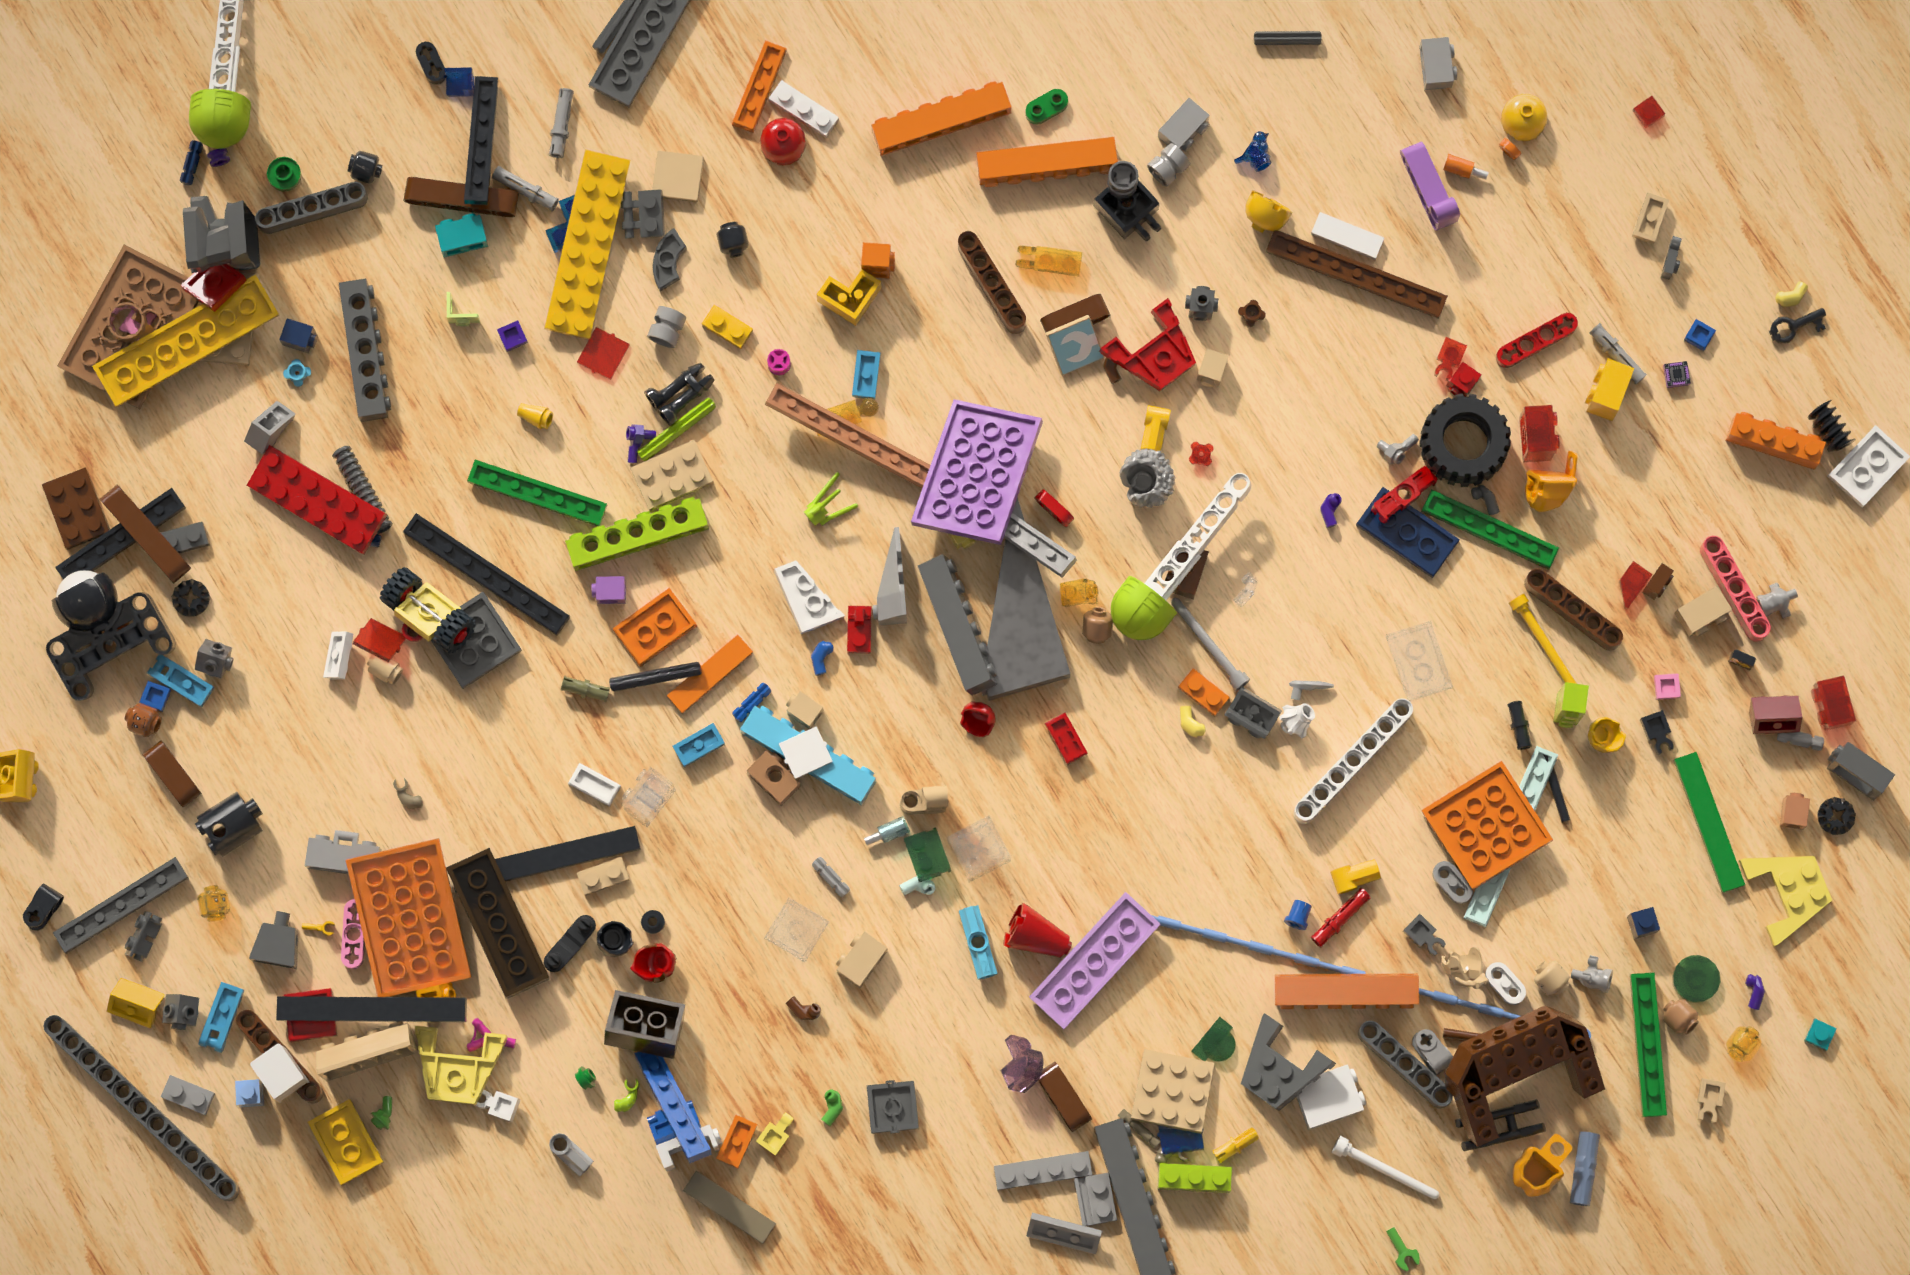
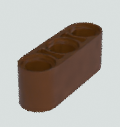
[1040,294,1111,333]
[142,740,202,807]
[1035,1061,1092,1132]

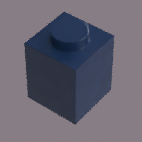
[279,318,318,354]
[1627,907,1660,939]

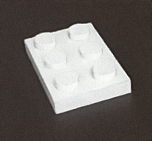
[1827,425,1910,508]

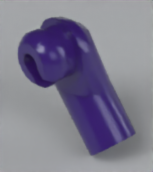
[1320,493,1342,528]

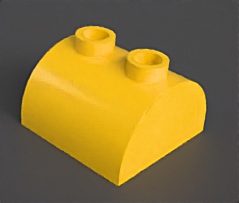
[0,749,39,802]

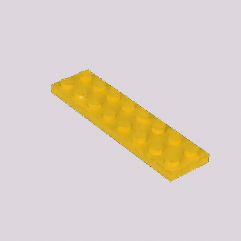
[544,149,630,340]
[92,274,280,407]

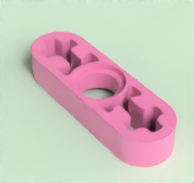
[341,899,365,969]

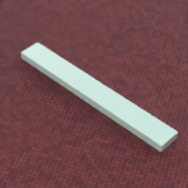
[1464,746,1558,928]

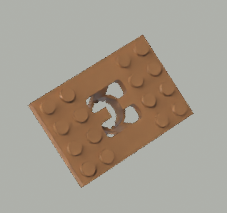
[57,244,199,410]

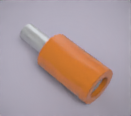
[1443,154,1489,180]

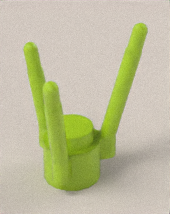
[804,472,858,526]

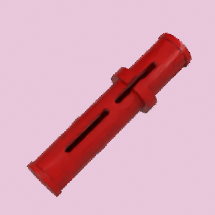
[1310,887,1371,948]

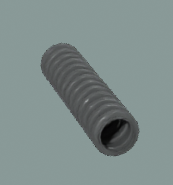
[332,446,393,534]

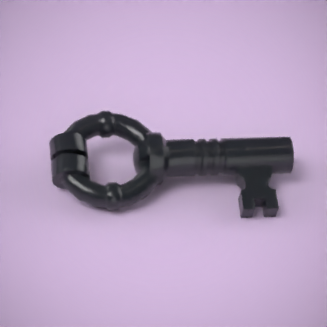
[1769,308,1826,344]

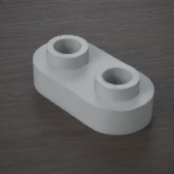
[1432,861,1473,904]

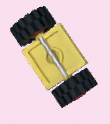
[380,567,476,654]

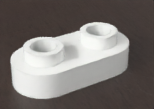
[1485,962,1526,1005]

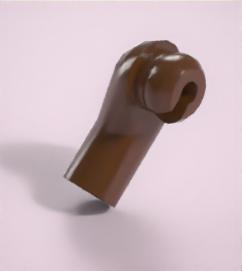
[1103,357,1122,384]
[785,996,821,1020]

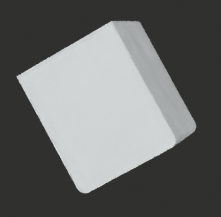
[250,1044,309,1103]

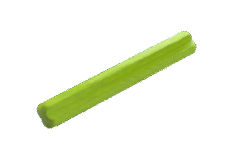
[637,398,716,461]

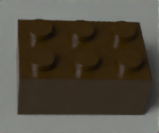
[604,990,685,1059]

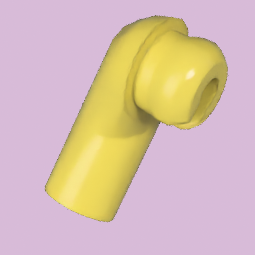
[1775,281,1808,307]

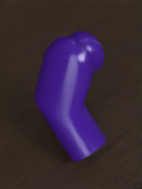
[1745,974,1765,1010]

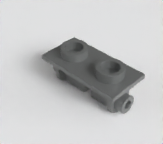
[125,911,162,962]

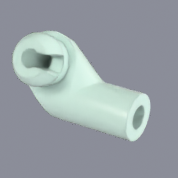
[899,876,935,896]

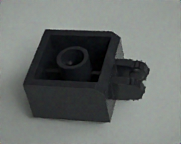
[1093,180,1161,241]

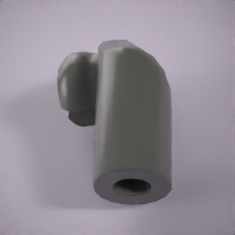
[1471,485,1500,515]

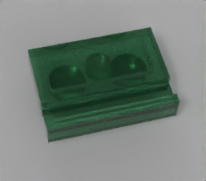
[904,827,951,883]

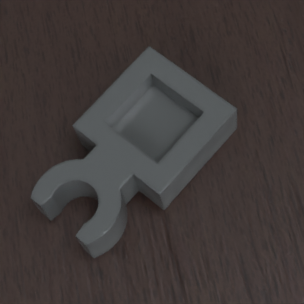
[1661,236,1682,280]
[1403,914,1446,956]

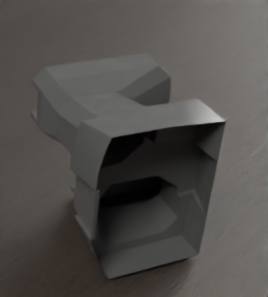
[183,196,260,273]

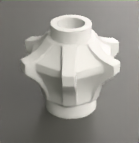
[1279,703,1315,739]

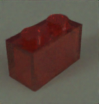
[1811,676,1856,731]

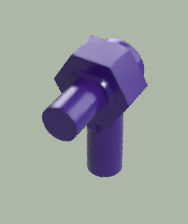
[626,424,656,463]

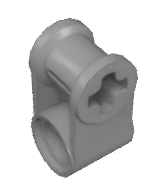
[1412,1029,1453,1076]

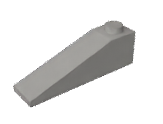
[873,527,907,626]

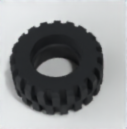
[1420,394,1511,487]

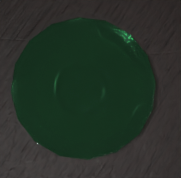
[1672,955,1721,1003]

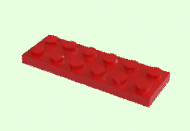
[246,445,387,555]

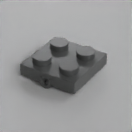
[866,1080,919,1134]

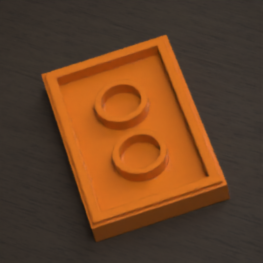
[613,588,697,667]

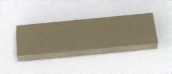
[683,1171,776,1244]

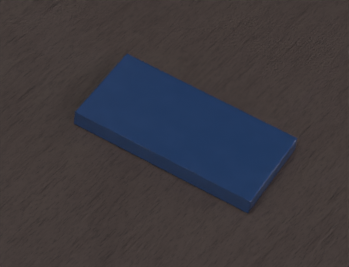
[1356,487,1460,578]

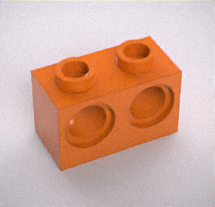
[861,242,895,279]

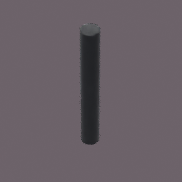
[1543,754,1570,823]

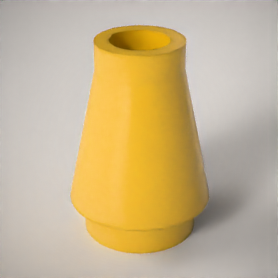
[517,403,554,429]

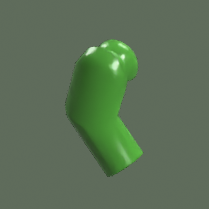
[821,1089,843,1126]

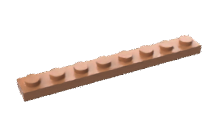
[765,382,930,489]

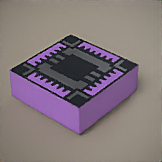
[1663,361,1691,388]

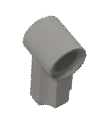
[549,1133,594,1176]

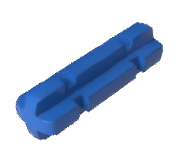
[732,682,771,722]

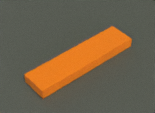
[732,40,787,133]
[667,634,753,714]

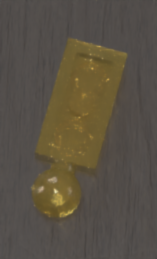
[816,398,879,436]

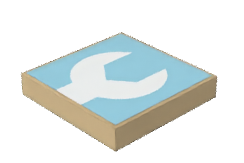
[1045,315,1105,376]

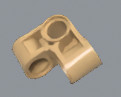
[900,785,948,815]

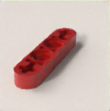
[1496,312,1578,368]

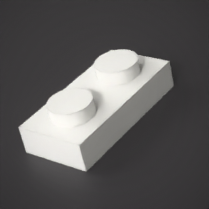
[323,631,353,680]

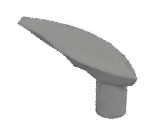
[1289,680,1334,700]

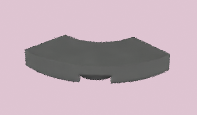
[653,228,687,292]

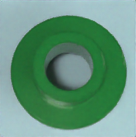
[575,1066,596,1090]

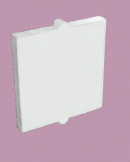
[779,727,833,779]

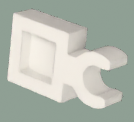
[476,1090,520,1122]

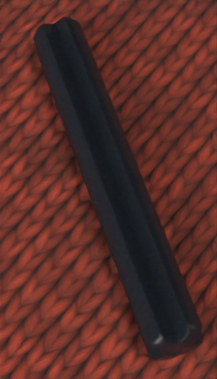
[609,662,702,691]

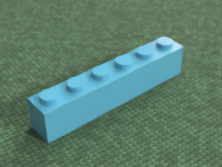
[740,706,876,806]

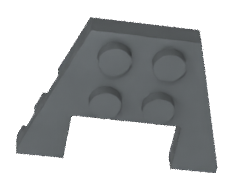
[1241,1013,1336,1111]

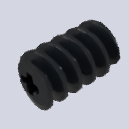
[1808,400,1856,452]

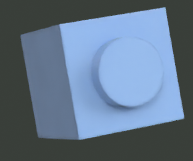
[235,1079,264,1108]

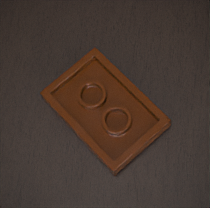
[42,467,110,550]

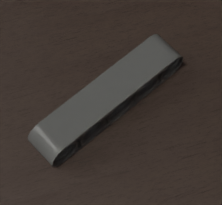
[255,182,368,234]
[1358,1021,1453,1109]

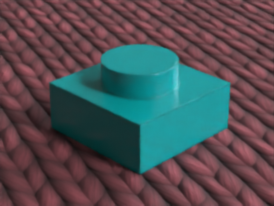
[1804,1018,1837,1051]

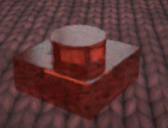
[1632,96,1666,128]

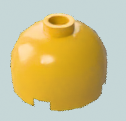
[1501,94,1547,141]
[1245,190,1293,233]

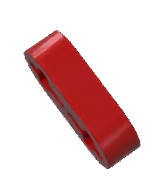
[1034,489,1074,527]

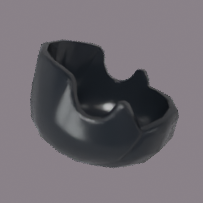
[596,921,633,957]

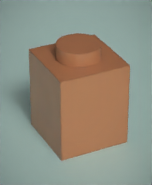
[1780,792,1810,830]

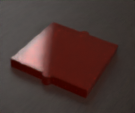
[577,327,630,380]
[353,618,406,663]

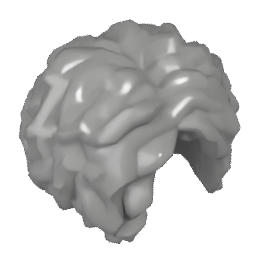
[1119,449,1176,508]

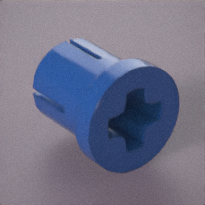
[1284,900,1312,930]

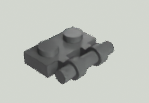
[621,189,665,239]

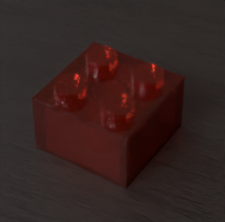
[1519,405,1560,463]

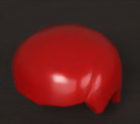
[960,701,996,737]

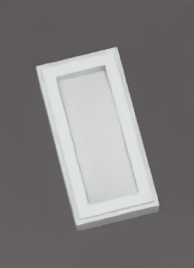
[568,763,621,807]

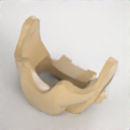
[1441,947,1489,989]

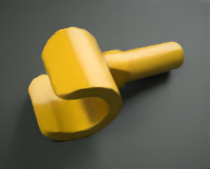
[302,921,335,936]

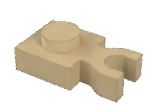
[1697,1078,1726,1123]

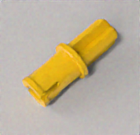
[1213,1127,1259,1164]

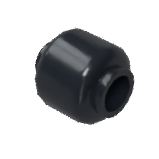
[347,151,383,184]
[716,222,749,258]

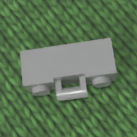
[304,830,382,874]

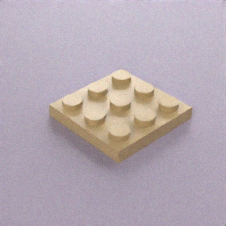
[1131,1049,1215,1134]

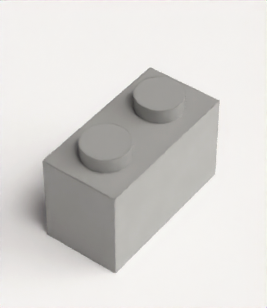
[1419,37,1457,90]
[1158,98,1210,152]

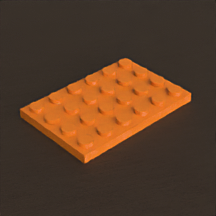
[346,838,472,997]

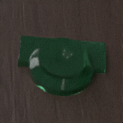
[1191,1017,1236,1062]

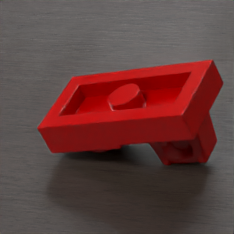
[847,606,872,654]

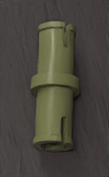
[561,676,610,702]

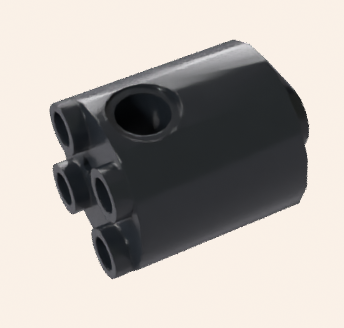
[195,791,263,857]

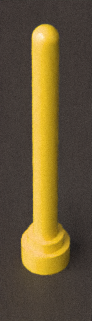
[1508,593,1577,684]

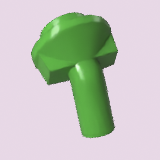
[370,1096,392,1130]

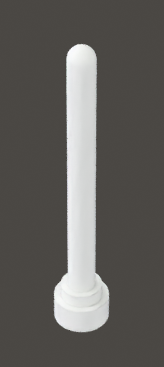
[1332,1136,1439,1199]

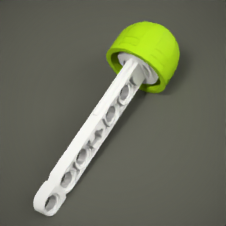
[189,0,251,149]
[1111,473,1252,640]

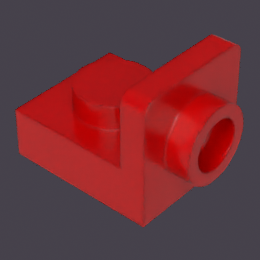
[1446,362,1482,397]

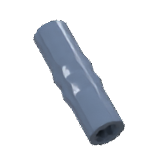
[1570,1132,1600,1206]

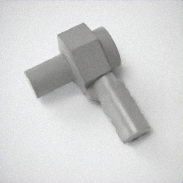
[1377,434,1419,464]

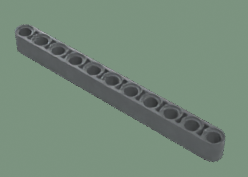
[43,1015,239,1201]

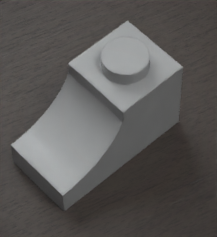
[244,401,295,455]

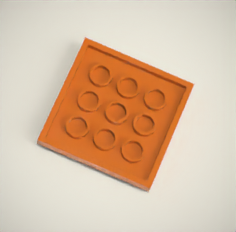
[1421,761,1553,891]

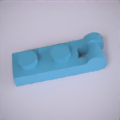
[147,654,214,708]
[198,982,245,1053]

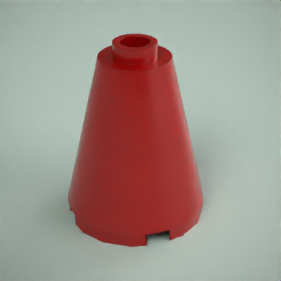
[1003,903,1072,958]

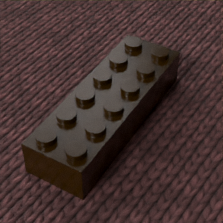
[446,848,549,999]

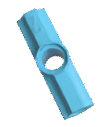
[959,905,998,980]

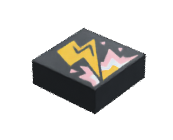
[1728,650,1756,670]

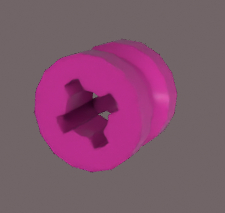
[767,349,791,376]

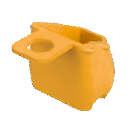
[1525,451,1578,512]
[1513,1134,1572,1197]

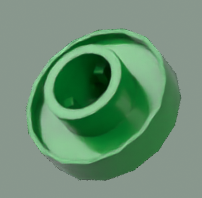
[267,156,302,192]

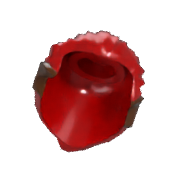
[630,943,677,983]

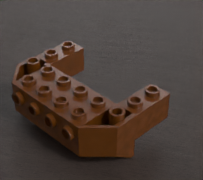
[1445,1005,1605,1147]

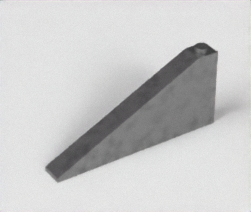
[982,497,1070,701]

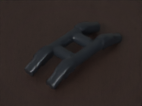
[1455,1099,1546,1151]

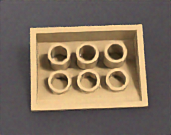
[316,1022,418,1081]

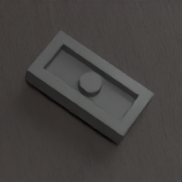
[161,522,209,554]

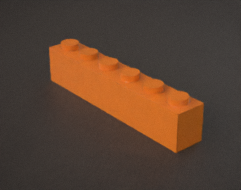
[871,81,1012,156]
[976,137,1118,187]
[1275,973,1419,1009]

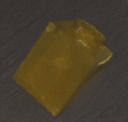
[1060,578,1099,607]

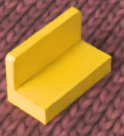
[106,978,164,1028]

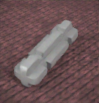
[1777,732,1824,751]
[812,857,850,897]

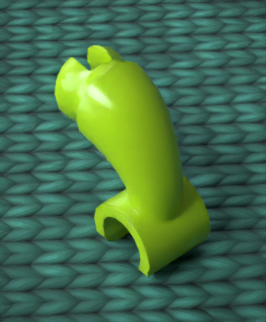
[614,1079,639,1112]

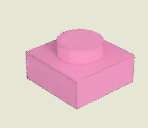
[1654,674,1681,700]

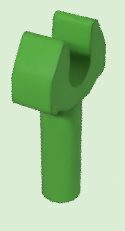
[1386,1227,1420,1271]

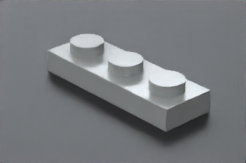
[1026,1213,1102,1254]

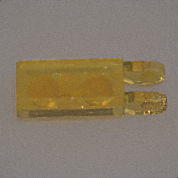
[1015,245,1083,277]

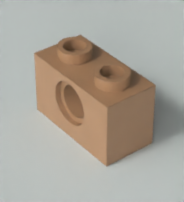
[747,751,801,806]

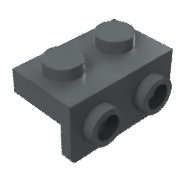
[1224,687,1282,739]

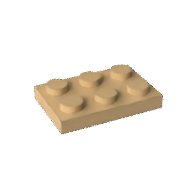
[630,440,713,511]

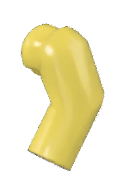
[1180,706,1206,737]

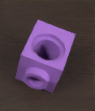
[592,576,626,604]

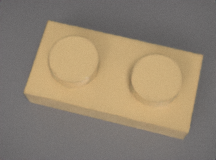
[1632,192,1669,244]
[577,857,630,896]

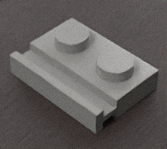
[1074,1173,1117,1226]

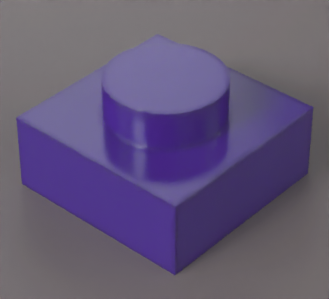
[497,320,528,352]

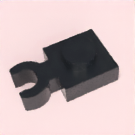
[1640,710,1674,755]

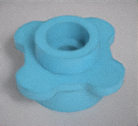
[283,359,311,387]

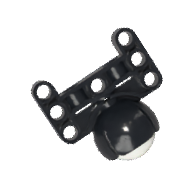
[46,571,176,701]

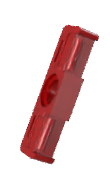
[1371,466,1438,523]

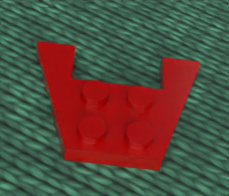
[1099,298,1196,392]

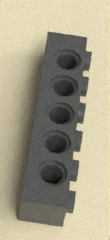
[339,278,391,422]

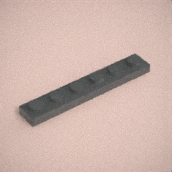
[53,857,189,954]

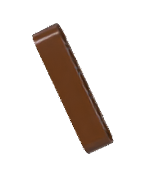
[403,177,519,217]
[958,231,1026,334]
[99,484,192,584]
[1524,569,1623,651]
[236,1010,324,1104]

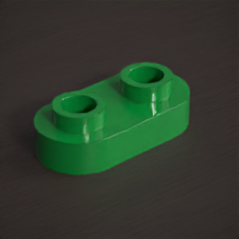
[1025,89,1068,125]

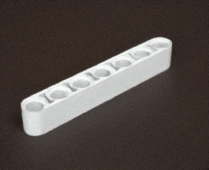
[1293,698,1413,824]

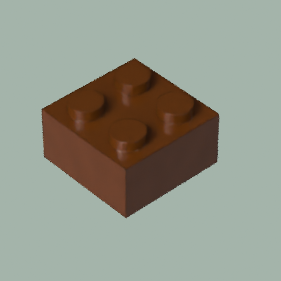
[1642,563,1674,600]

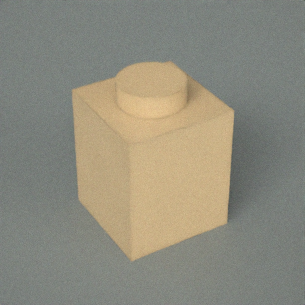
[1197,349,1229,388]
[786,691,824,729]

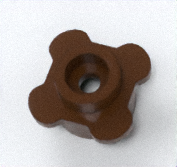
[1238,300,1266,327]

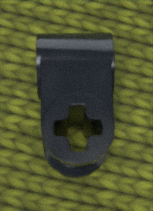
[23,883,64,931]

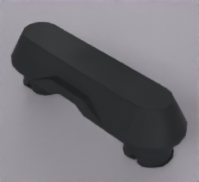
[544,915,596,972]

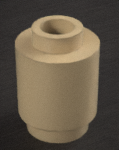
[367,652,403,684]

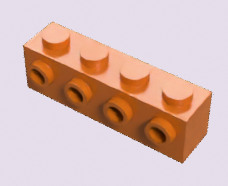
[1725,412,1826,470]

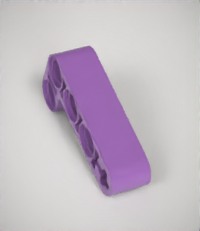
[1400,141,1460,231]

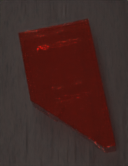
[1619,561,1652,610]

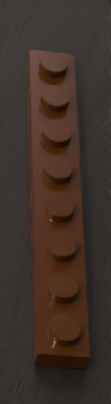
[1266,230,1448,319]

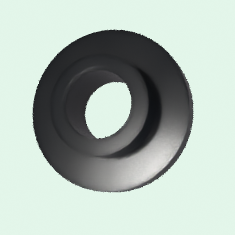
[641,910,665,934]

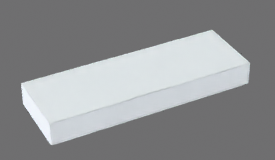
[1311,212,1384,260]

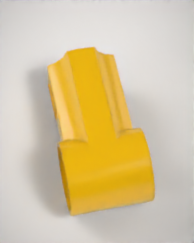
[1140,405,1171,451]
[1330,859,1381,895]

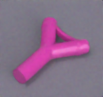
[467,1018,516,1052]

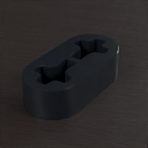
[415,41,447,85]

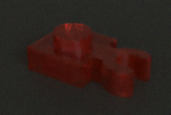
[1434,337,1467,381]

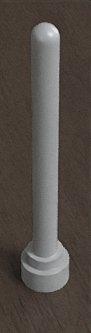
[1171,598,1250,691]

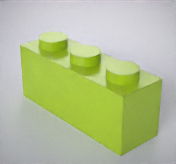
[1553,682,1589,728]
[1157,1163,1232,1193]

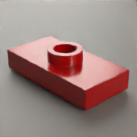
[1045,712,1088,765]

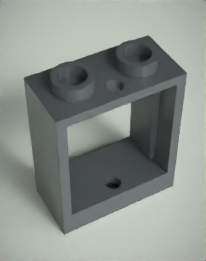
[1827,742,1896,801]

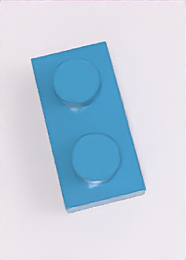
[852,350,880,400]
[672,723,725,767]

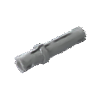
[549,88,574,158]
[492,166,559,211]
[1589,323,1647,384]

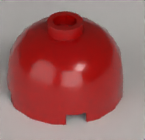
[760,118,806,166]

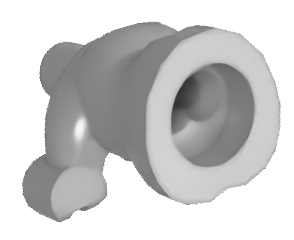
[1756,583,1798,619]
[1571,955,1613,993]

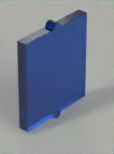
[1157,1125,1204,1154]

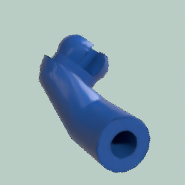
[811,641,834,676]

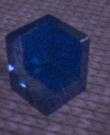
[445,67,474,97]

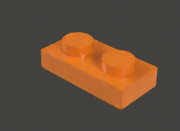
[1178,668,1230,717]
[716,1115,758,1169]

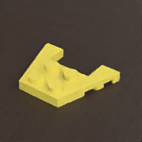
[1739,856,1832,947]
[415,1026,508,1105]

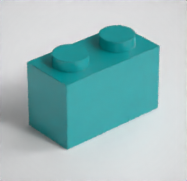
[435,214,489,258]

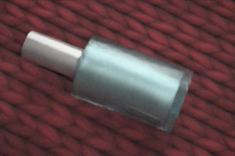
[864,816,910,846]

